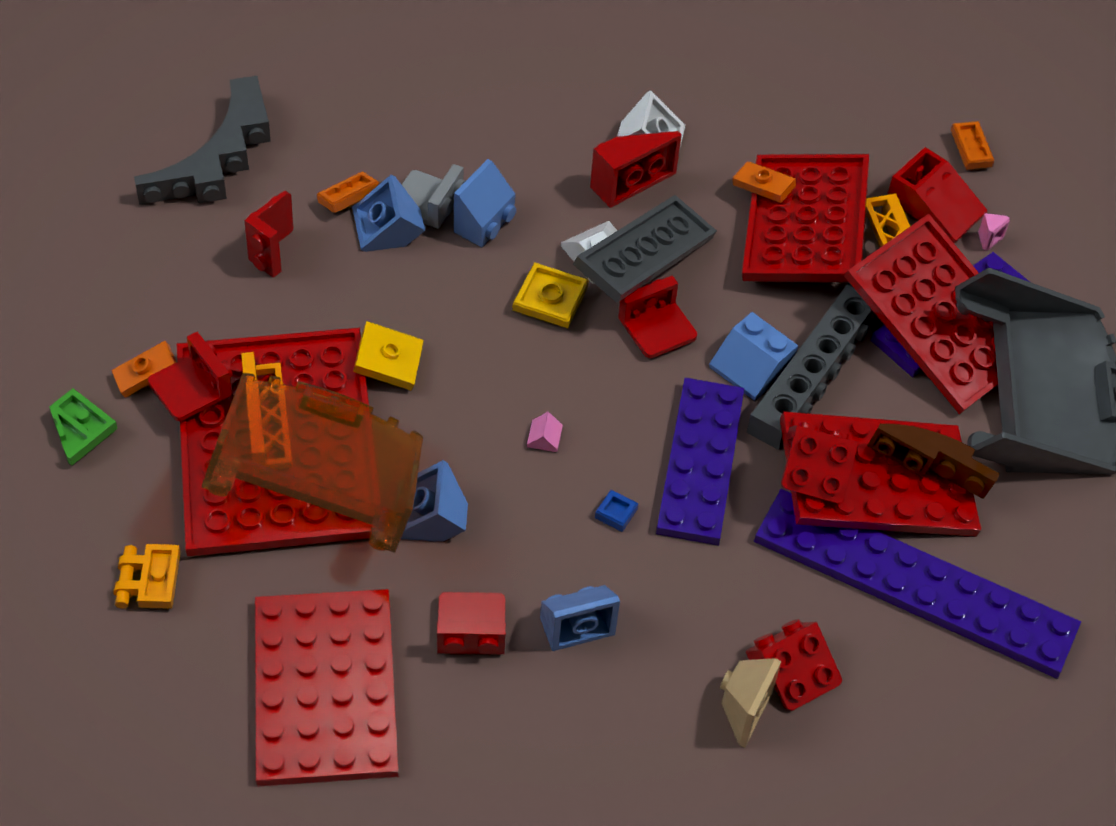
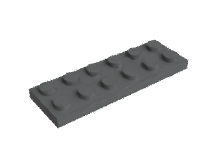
[573,195,717,303]

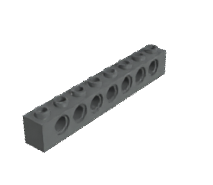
[747,283,879,450]

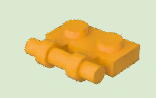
[113,544,181,609]

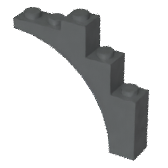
[134,76,271,205]

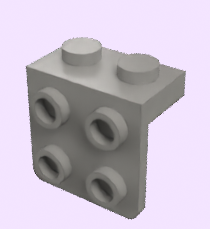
[402,164,465,229]

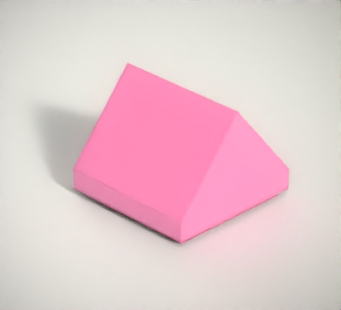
[978,213,1010,251]
[527,412,563,452]

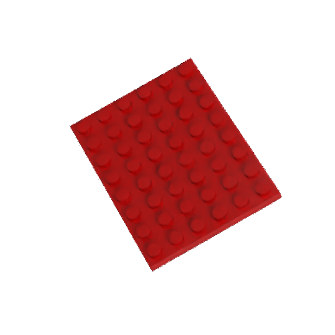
[177,327,384,557]

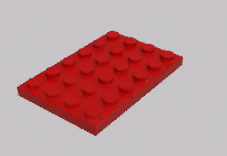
[742,154,869,282]
[843,214,998,415]
[780,411,981,537]
[255,589,399,787]

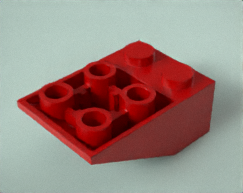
[887,147,988,243]

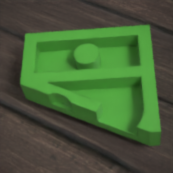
[49,388,118,466]

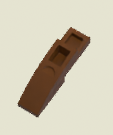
[867,424,1000,499]

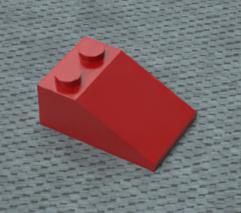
[590,131,682,208]

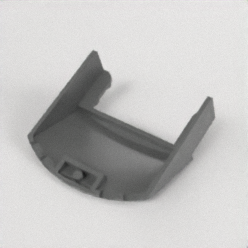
[955,268,1116,474]

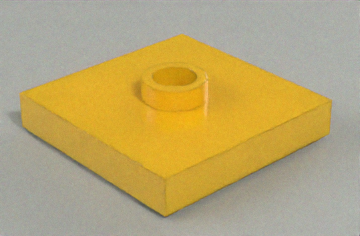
[512,262,589,328]
[353,321,424,391]

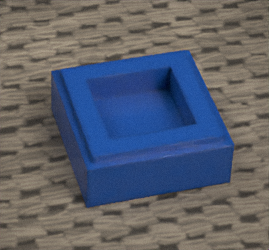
[595,490,639,532]

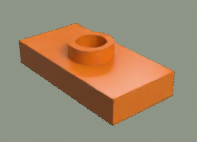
[951,121,995,170]
[732,161,796,203]
[317,171,380,213]
[111,341,177,398]

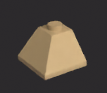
[720,658,782,748]

